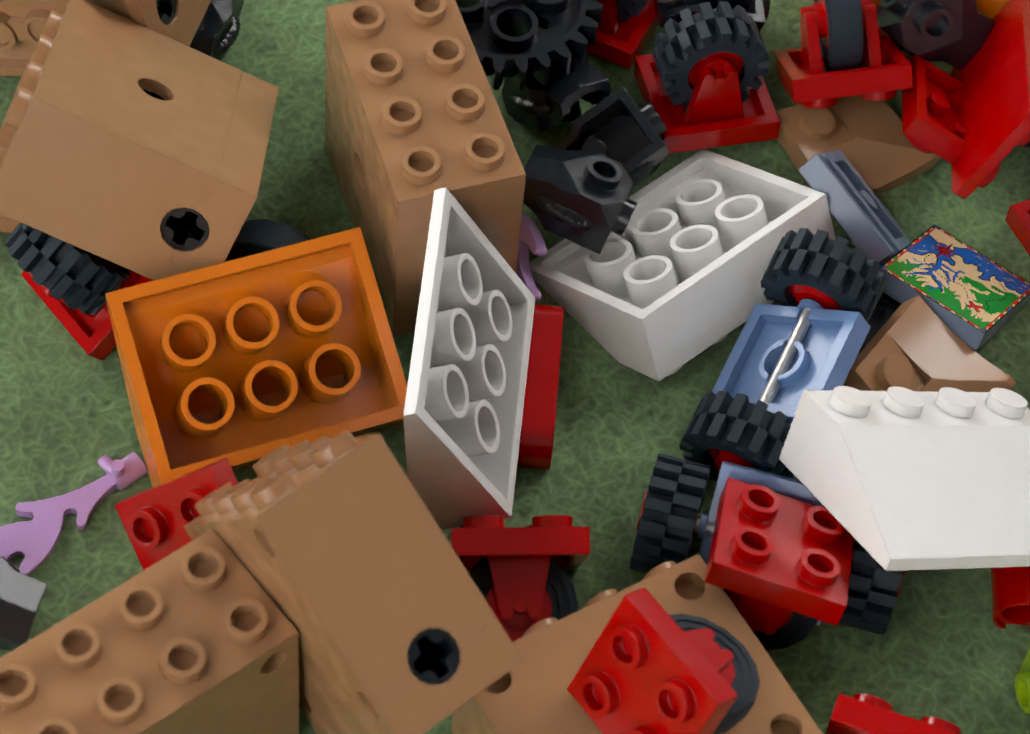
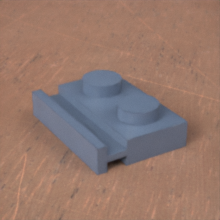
[798,150,912,265]

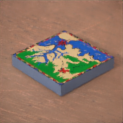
[878,224,1030,350]

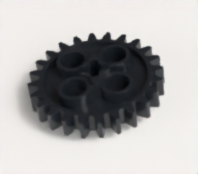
[455,0,603,90]

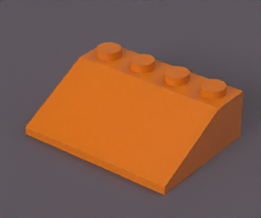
[105,227,407,488]

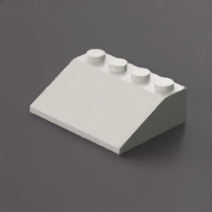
[529,149,836,382]
[403,187,535,530]
[779,386,1030,571]

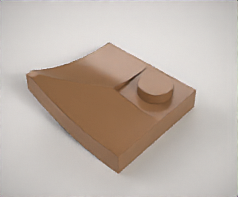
[776,95,941,215]
[844,295,1016,392]

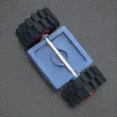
[679,228,886,482]
[629,453,905,635]

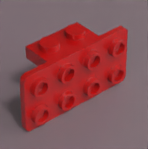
[902,0,1030,199]

